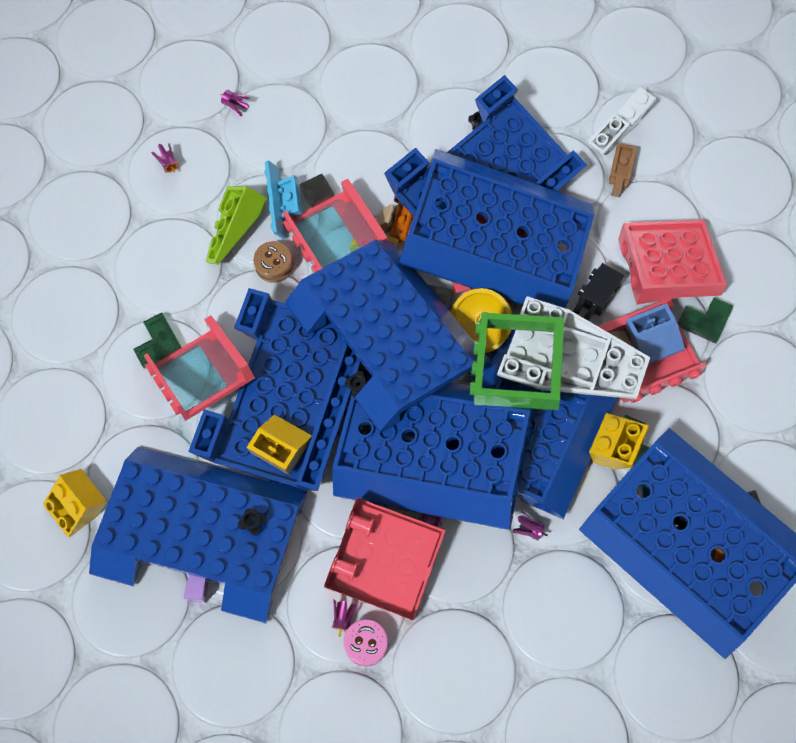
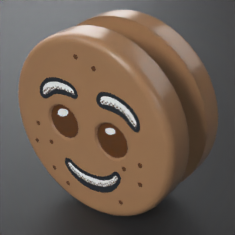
[253,241,294,283]

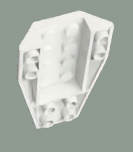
[497,297,650,399]

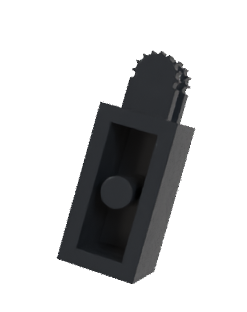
[573,263,624,321]

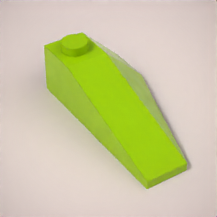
[206,186,267,265]

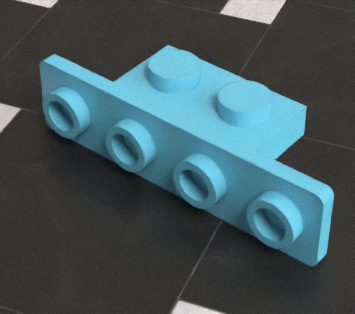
[264,160,303,239]

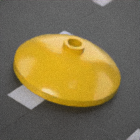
[451,288,512,353]

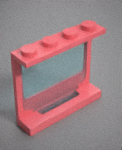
[282,179,388,273]
[144,315,255,421]

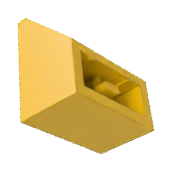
[589,413,649,470]
[246,414,312,475]
[43,469,107,538]

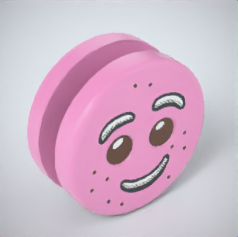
[344,620,388,667]

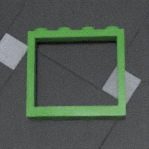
[470,313,564,410]

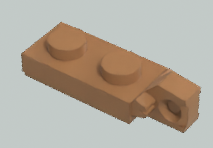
[609,143,637,197]

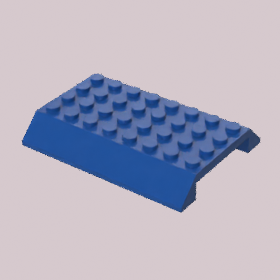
[384,75,587,217]
[285,240,492,433]
[188,288,361,491]
[89,447,308,624]

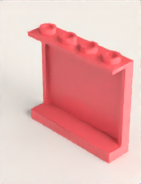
[598,299,707,404]

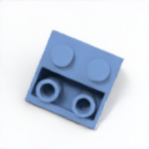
[626,303,685,365]

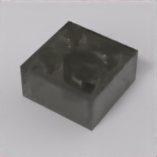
[300,173,334,208]

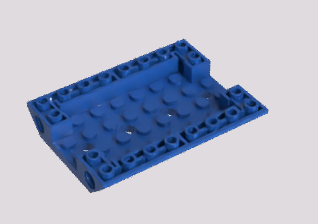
[398,149,594,308]
[447,330,618,520]
[332,369,536,530]
[578,428,796,659]

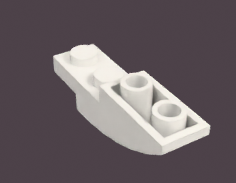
[588,87,656,155]

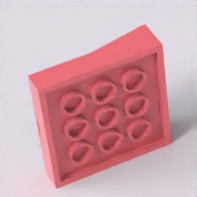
[618,220,727,305]
[324,497,446,620]

